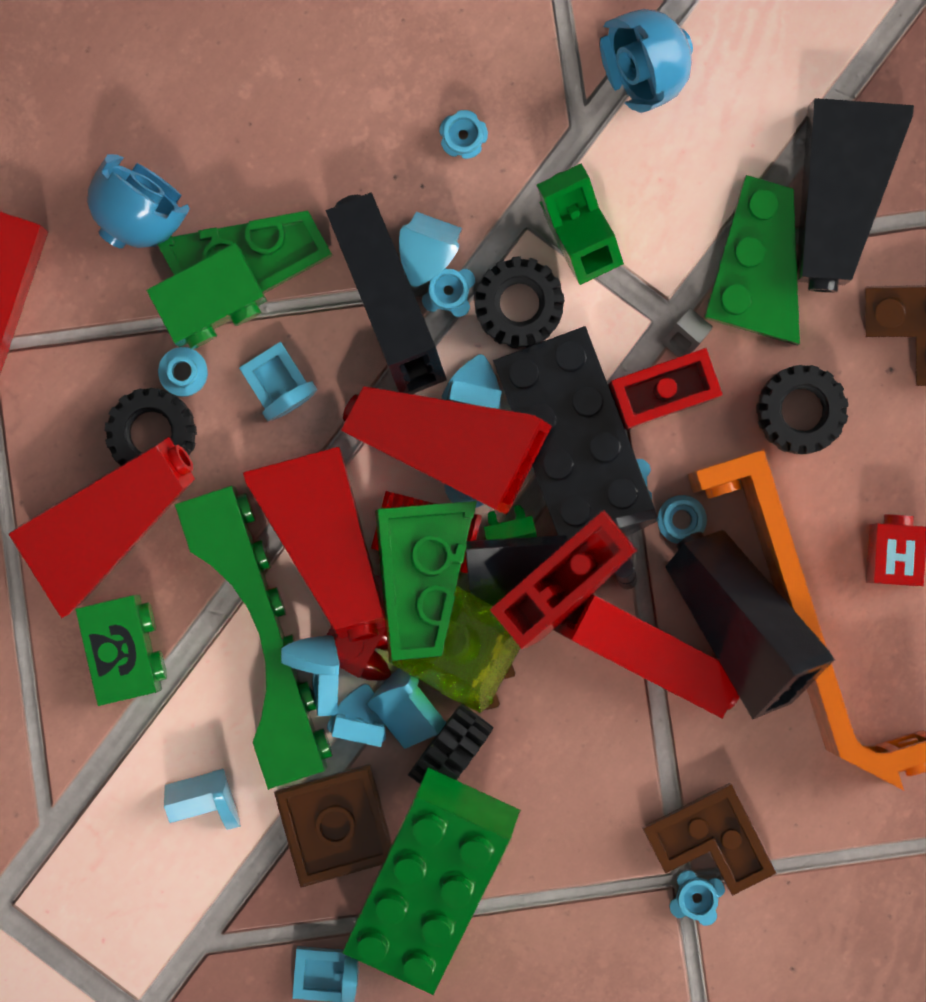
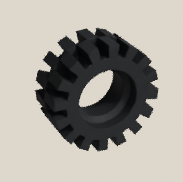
[475,256,565,349]
[408,703,494,784]

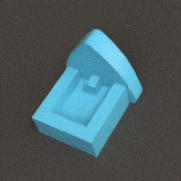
[399,212,462,287]
[239,341,318,422]
[441,354,502,409]
[281,635,339,716]
[366,662,447,749]
[327,683,386,747]
[164,769,241,830]
[292,946,359,1002]

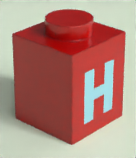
[866,514,926,587]

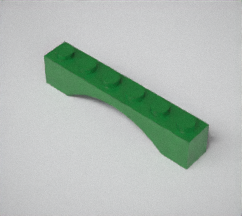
[175,486,333,790]

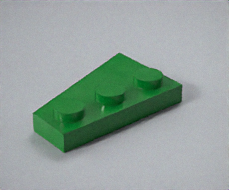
[704,175,800,346]
[158,210,333,294]
[375,501,477,661]

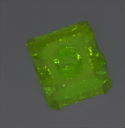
[388,586,520,713]

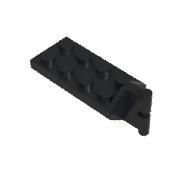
[493,326,659,590]

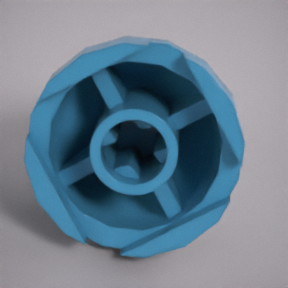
[600,9,693,113]
[87,154,190,249]

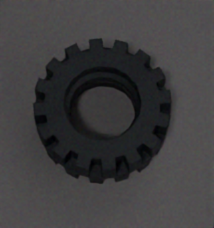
[756,365,849,454]
[104,388,197,465]

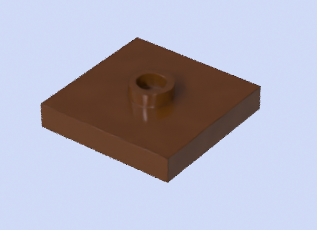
[274,764,392,888]

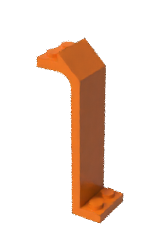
[687,450,926,791]

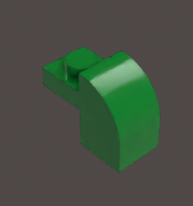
[536,163,624,285]

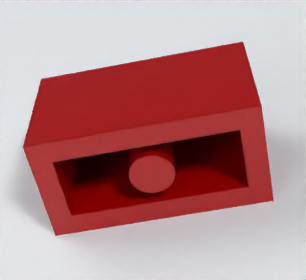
[608,348,723,430]

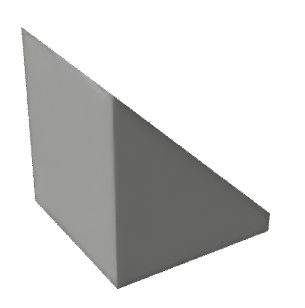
[661,308,713,357]

